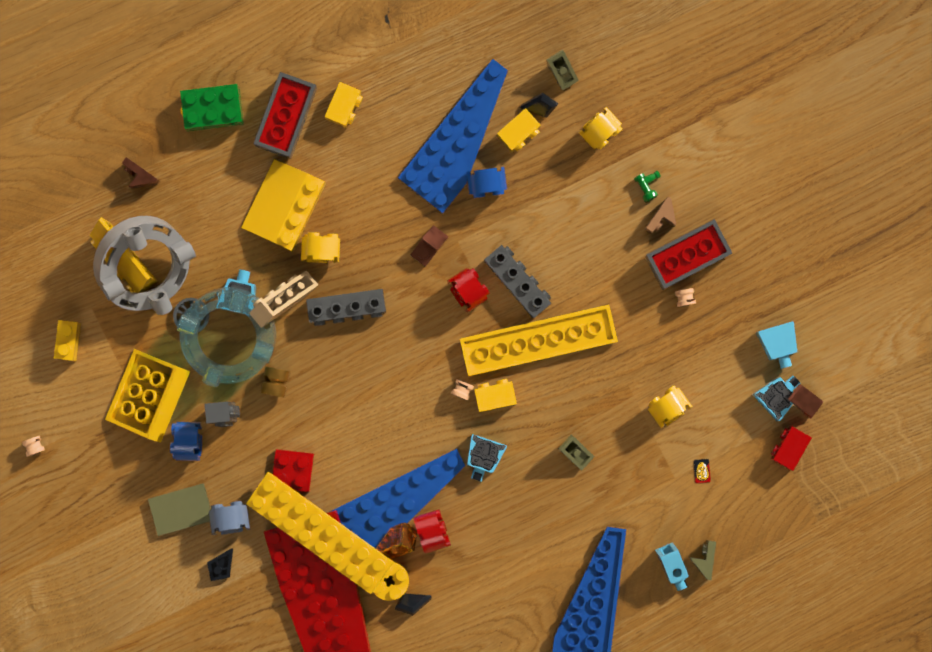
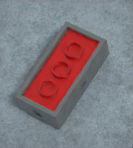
[254,72,317,159]
[645,219,732,290]

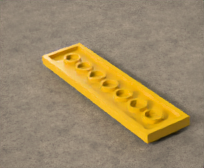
[460,305,618,376]
[246,472,393,594]

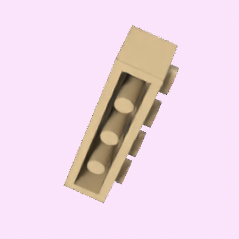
[249,271,318,328]

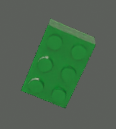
[180,84,244,132]

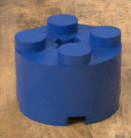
[466,167,507,198]
[170,422,202,461]

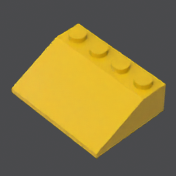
[241,159,326,252]
[89,217,158,293]
[105,349,190,443]

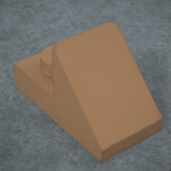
[645,197,676,233]

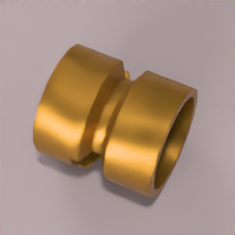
[260,367,290,398]

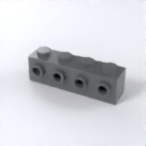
[484,245,551,319]
[306,289,386,326]
[205,402,240,427]

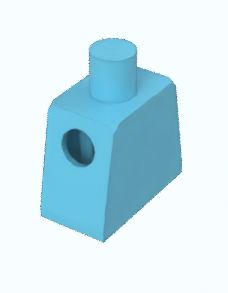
[756,321,797,369]

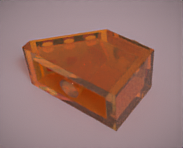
[376,522,417,560]

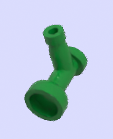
[634,171,661,203]

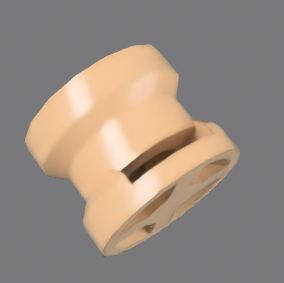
[675,288,696,307]
[451,379,474,400]
[22,436,45,457]

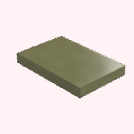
[148,483,211,536]

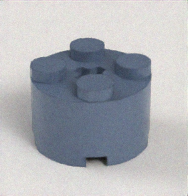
[209,501,250,535]

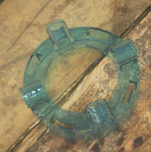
[176,287,276,387]

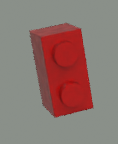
[771,426,812,471]

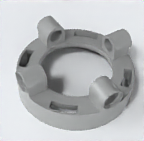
[93,216,196,315]

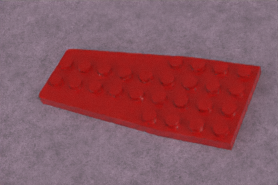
[263,510,371,652]

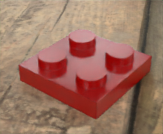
[273,449,314,492]

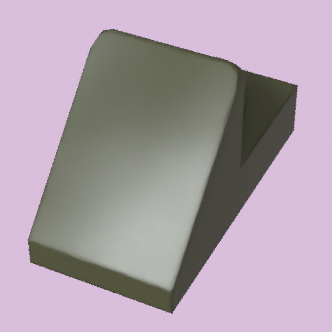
[546,50,579,90]
[558,434,595,471]
[689,540,716,580]

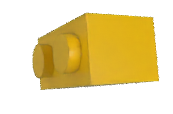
[325,82,363,128]
[497,108,541,153]
[54,320,81,361]
[474,379,517,412]

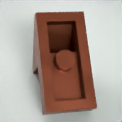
[122,157,159,189]
[410,225,448,267]
[788,384,823,419]

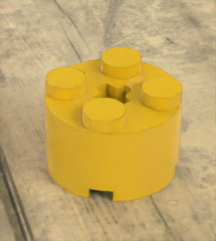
[578,107,622,150]
[301,232,340,263]
[648,386,693,429]
[373,561,409,601]

